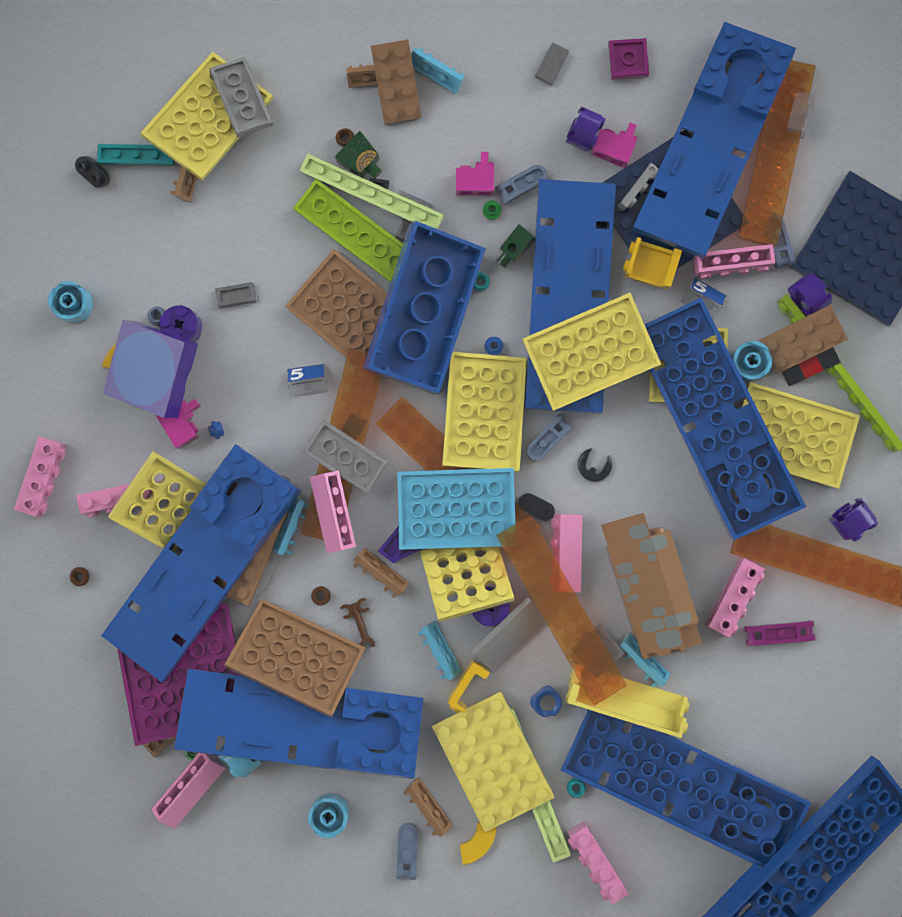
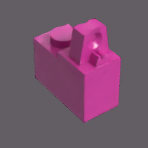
[591,122,637,168]
[456,152,494,196]
[156,399,201,449]

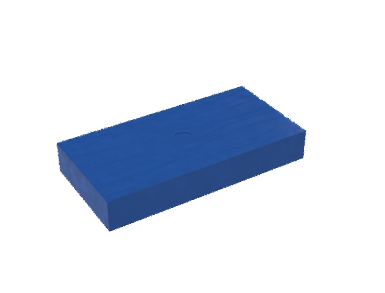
[363,221,486,394]

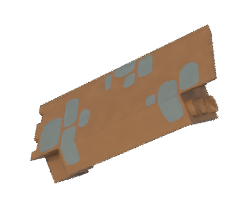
[601,513,702,659]

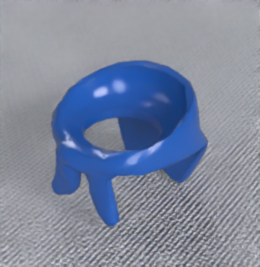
[530,685,562,717]

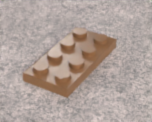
[371,39,422,124]
[759,305,848,374]

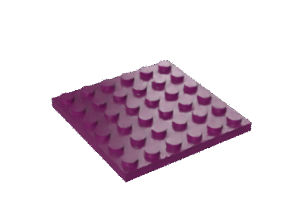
[117,603,242,746]

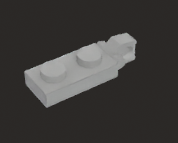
[617,163,659,211]

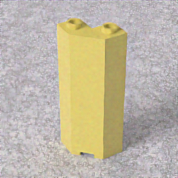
[565,663,689,738]

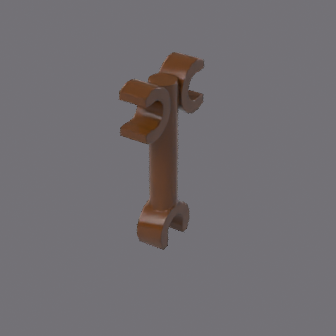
[340,598,375,647]

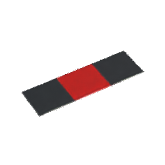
[782,347,841,386]

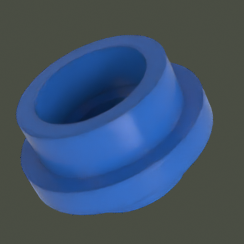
[484,337,503,355]
[208,421,224,440]

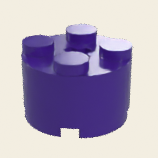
[565,106,606,151]
[788,273,833,317]
[159,305,202,343]
[829,498,878,542]
[472,586,510,626]

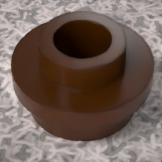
[336,128,354,147]
[70,567,90,586]
[311,586,331,606]

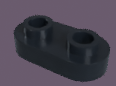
[75,156,110,188]
[518,493,555,521]

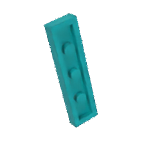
[97,144,175,166]

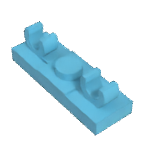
[411,48,464,94]
[273,498,310,555]
[418,620,462,681]
[620,633,670,687]

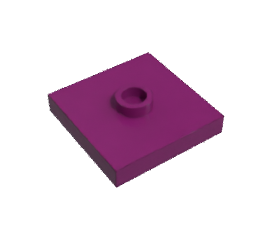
[608,38,649,80]

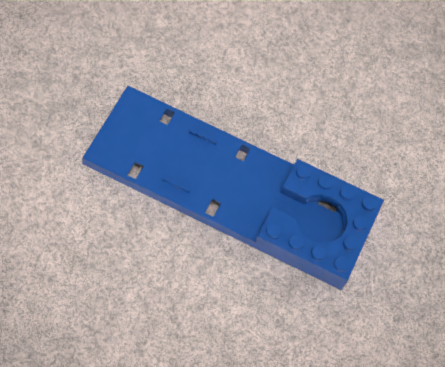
[633,22,796,259]
[524,179,616,414]
[644,297,806,541]
[101,444,302,682]
[174,669,424,779]
[561,709,811,868]
[702,755,902,917]

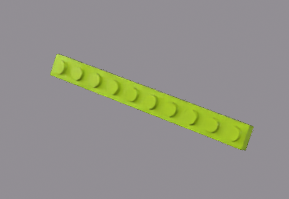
[776,294,902,452]

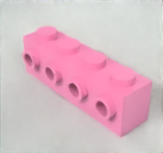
[692,244,775,279]
[14,436,66,517]
[310,471,356,553]
[76,479,158,517]
[550,514,582,592]
[705,558,765,638]
[151,753,226,828]
[568,821,628,905]

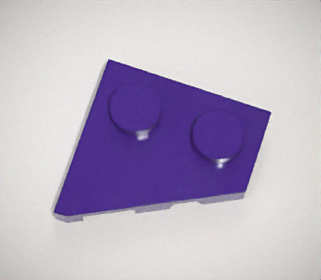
[378,525,422,563]

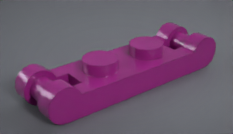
[744,620,816,646]

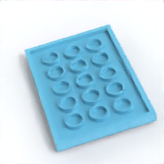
[397,468,516,549]

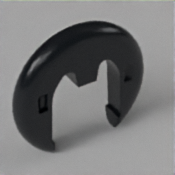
[578,448,612,482]

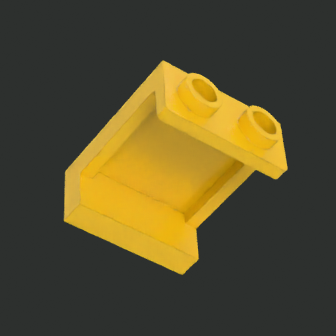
[623,237,682,291]
[448,658,490,713]

